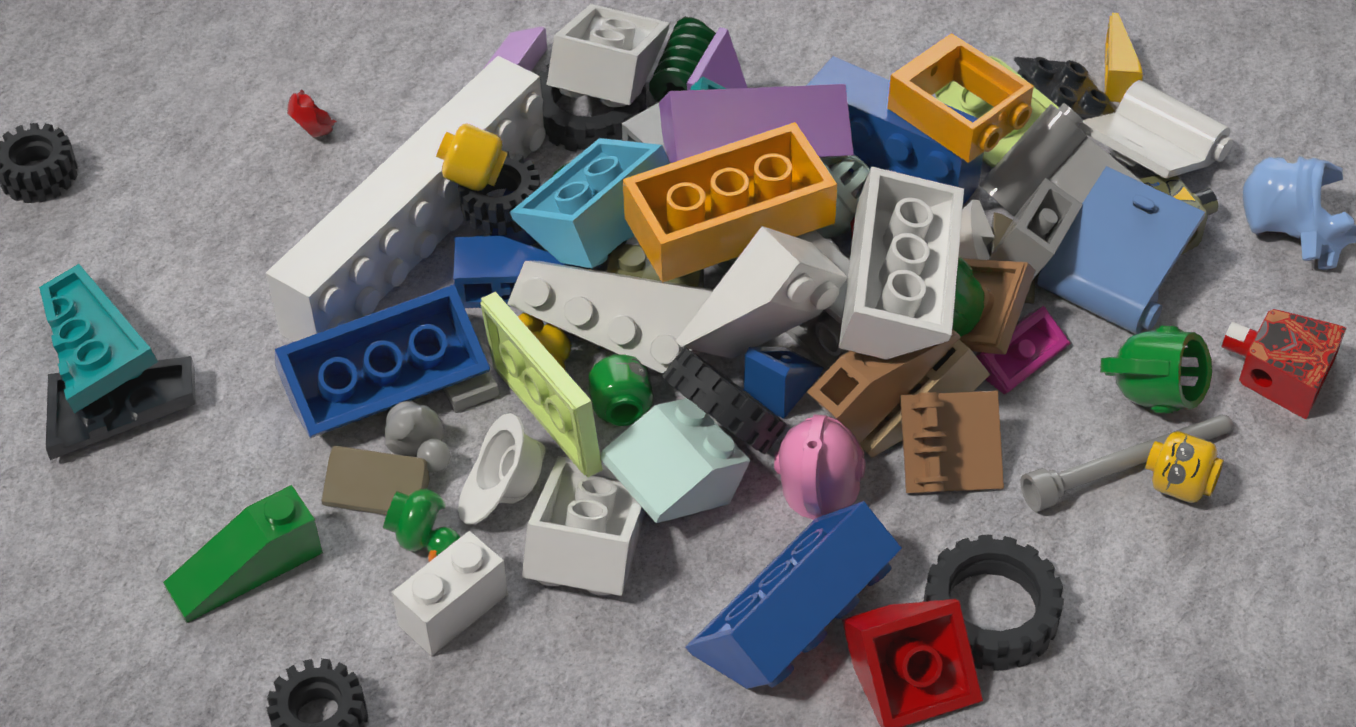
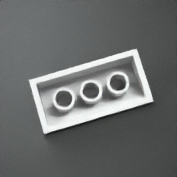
[839,167,964,359]

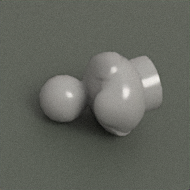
[385,401,451,473]

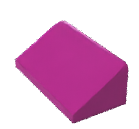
[975,306,1071,394]

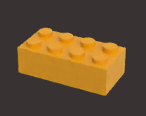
[623,122,837,283]

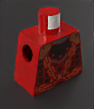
[1222,309,1347,419]

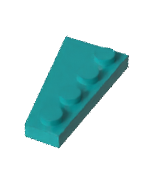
[39,264,158,413]

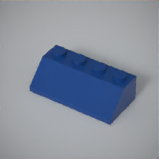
[275,284,490,438]
[685,501,902,689]

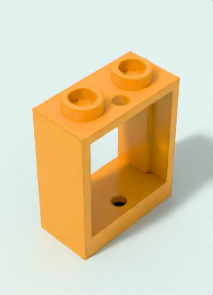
[887,33,1034,163]

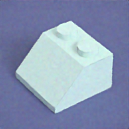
[600,398,750,523]

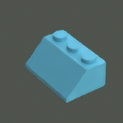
[510,138,670,268]

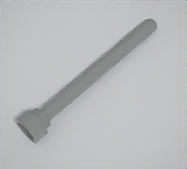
[1020,415,1233,512]

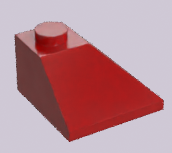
[842,599,983,727]

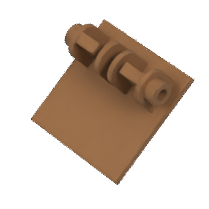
[900,391,1004,493]

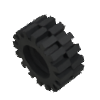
[0,123,78,203]
[458,151,541,235]
[267,658,368,727]

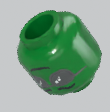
[588,354,653,426]

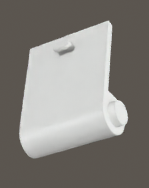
[1078,80,1233,179]

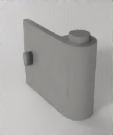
[979,103,1143,217]

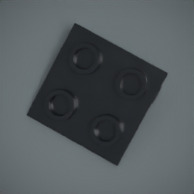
[1014,57,1116,118]

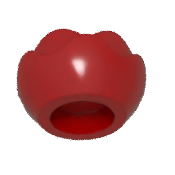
[287,89,337,138]

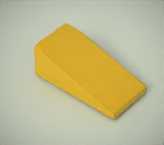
[1104,13,1143,102]

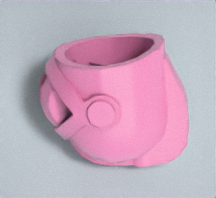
[774,414,865,519]

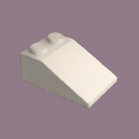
[547,4,670,107]
[676,226,848,359]
[522,456,645,596]

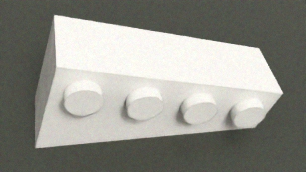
[507,261,714,373]

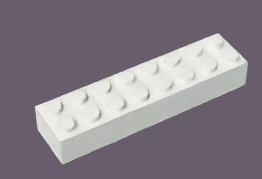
[266,56,545,342]

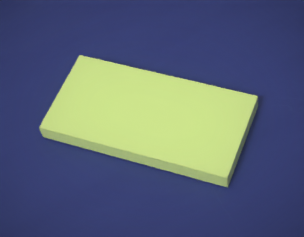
[480,292,603,477]

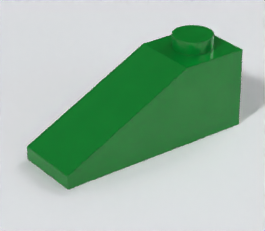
[163,485,323,623]

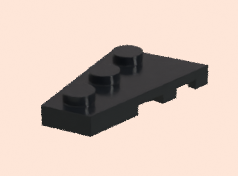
[46,356,196,460]

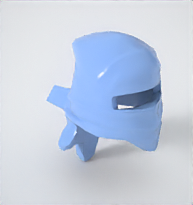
[1242,156,1356,270]

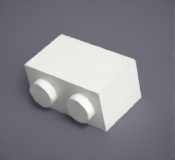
[391,531,508,656]

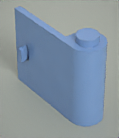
[1038,166,1205,334]

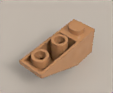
[807,329,961,443]

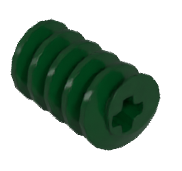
[649,16,716,102]

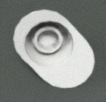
[458,413,545,525]

